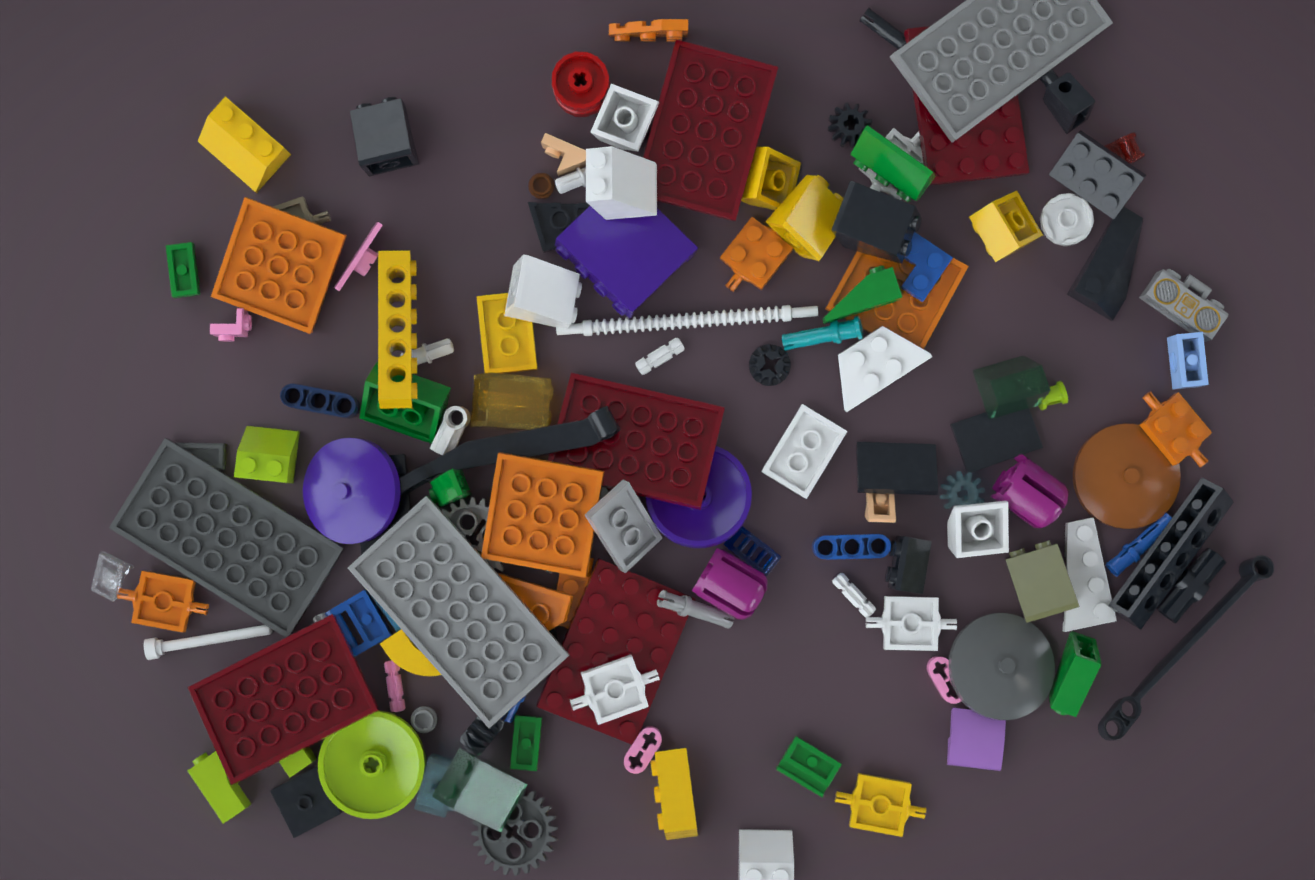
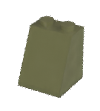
[1005,540,1080,623]

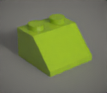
[234,426,300,483]

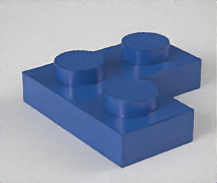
[900,232,953,302]

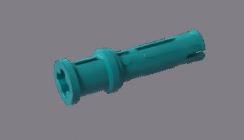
[782,316,864,351]

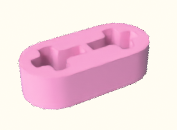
[927,656,961,704]
[624,726,662,774]

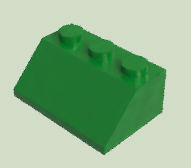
[850,125,936,203]
[359,362,451,444]

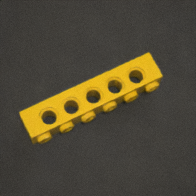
[378,251,418,409]

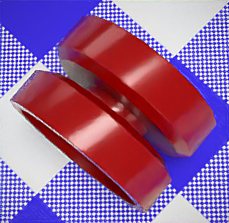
[551,51,610,117]

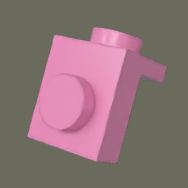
[210,308,252,342]

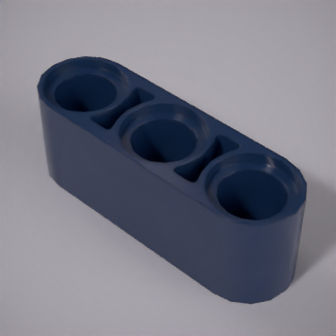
[280,384,360,419]

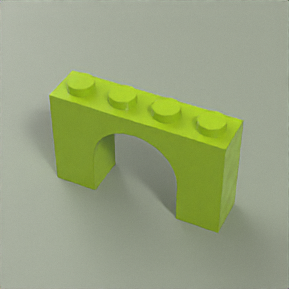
[188,747,317,824]

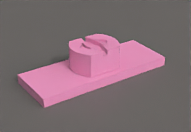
[334,222,382,291]

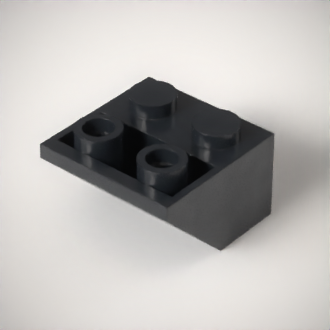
[885,536,932,594]

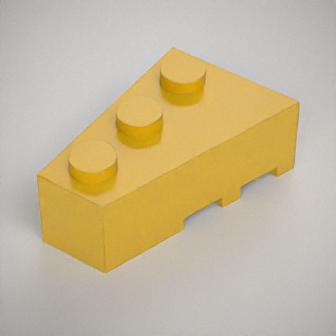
[650,748,698,840]

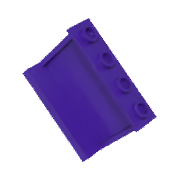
[555,206,698,319]

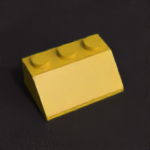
[198,96,291,193]

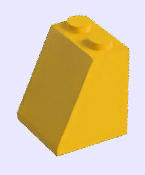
[765,175,844,261]

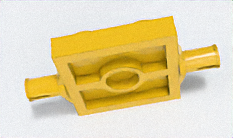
[835,773,926,837]

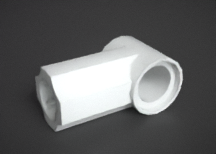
[430,406,471,455]

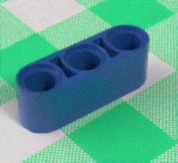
[812,534,891,560]

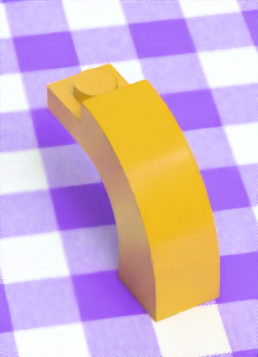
[380,629,441,676]

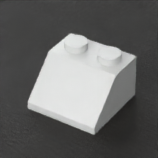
[591,84,659,152]
[947,501,1009,558]
[739,829,794,880]

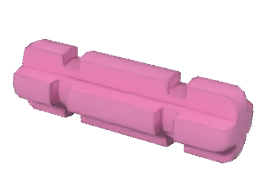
[384,660,406,712]

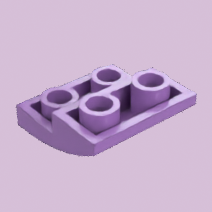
[947,708,1006,771]

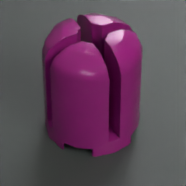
[990,454,1069,528]
[692,548,768,620]

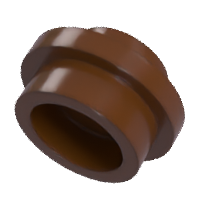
[528,173,555,199]

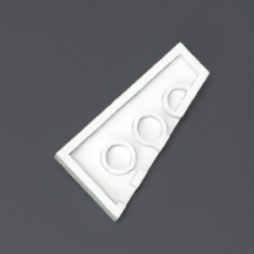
[1063,517,1117,632]

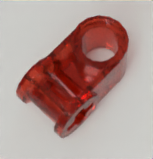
[1105,132,1146,164]

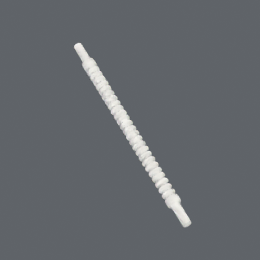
[556,305,818,336]

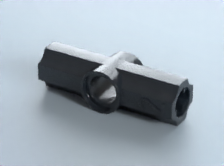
[1157,548,1227,623]

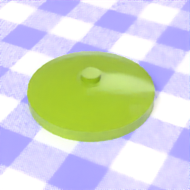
[318,711,426,819]

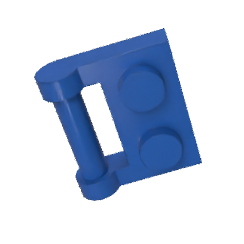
[325,589,393,657]

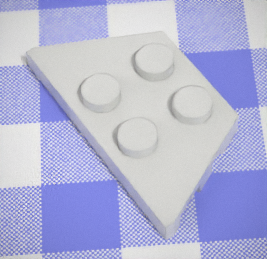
[838,326,932,412]

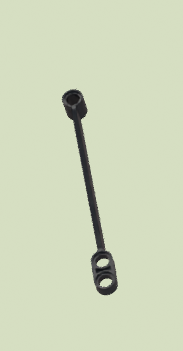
[399,406,621,498]
[1098,555,1274,741]

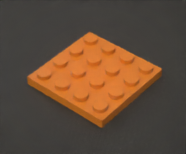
[211,197,347,334]
[825,251,969,349]
[481,452,605,578]

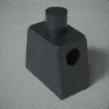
[1039,69,1095,134]

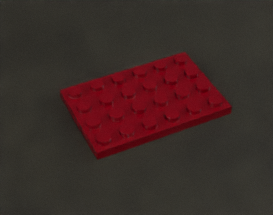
[904,26,1030,185]
[643,39,778,222]
[548,373,725,510]
[536,558,695,745]
[187,614,380,785]

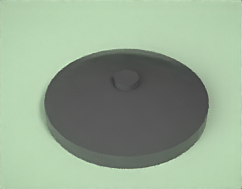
[949,613,1055,720]

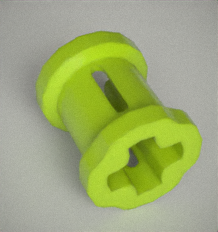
[1034,381,1068,410]

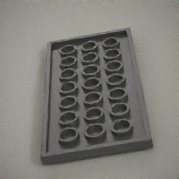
[109,438,345,637]

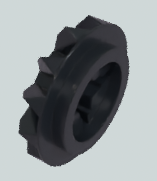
[749,344,791,386]

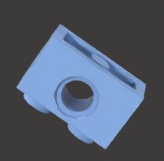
[1167,332,1209,390]

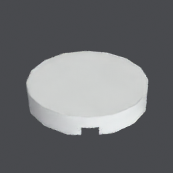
[1040,193,1094,246]

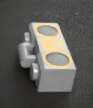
[1139,269,1229,342]

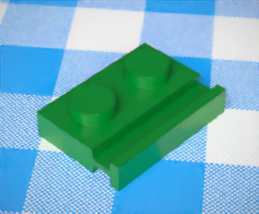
[776,735,842,797]

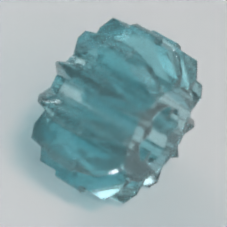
[939,471,985,509]

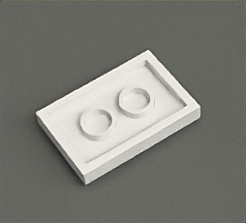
[761,404,847,499]

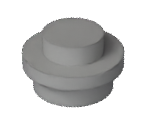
[411,706,438,733]

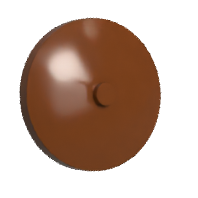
[1073,424,1181,529]

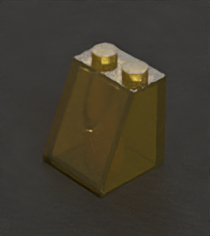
[470,372,553,431]

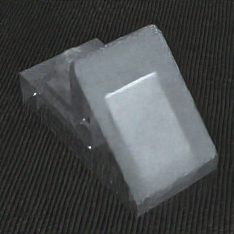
[91,550,134,602]

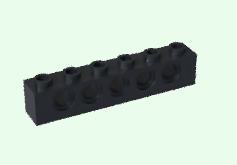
[1108,478,1234,630]

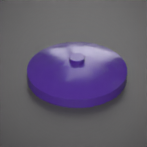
[303,438,400,544]
[646,446,752,548]

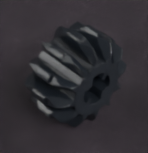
[827,102,872,148]
[460,716,504,755]

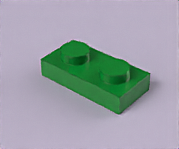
[166,242,201,298]
[510,714,542,771]

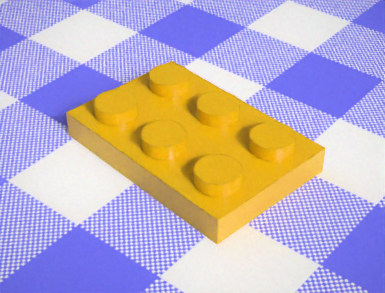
[477,293,538,375]

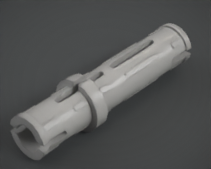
[657,590,734,629]

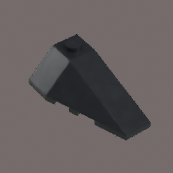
[1067,207,1143,321]

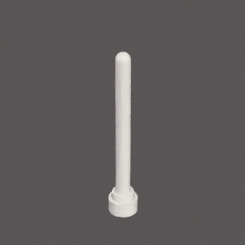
[144,625,273,660]

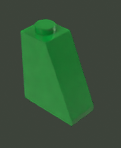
[1049,631,1102,717]

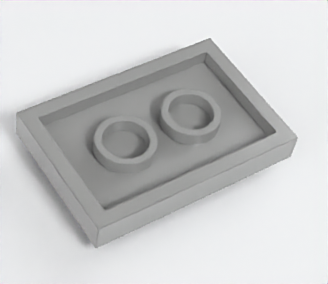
[585,480,662,573]

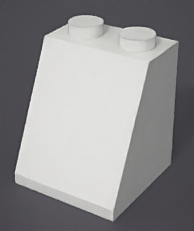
[586,146,657,220]
[504,254,582,328]

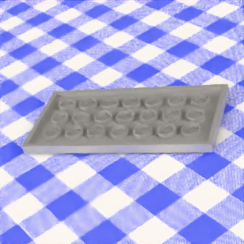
[890,0,1113,142]
[348,496,570,728]

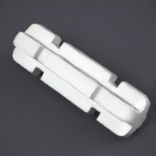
[635,338,685,375]
[832,573,876,617]

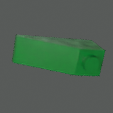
[822,265,902,324]
[429,469,472,507]

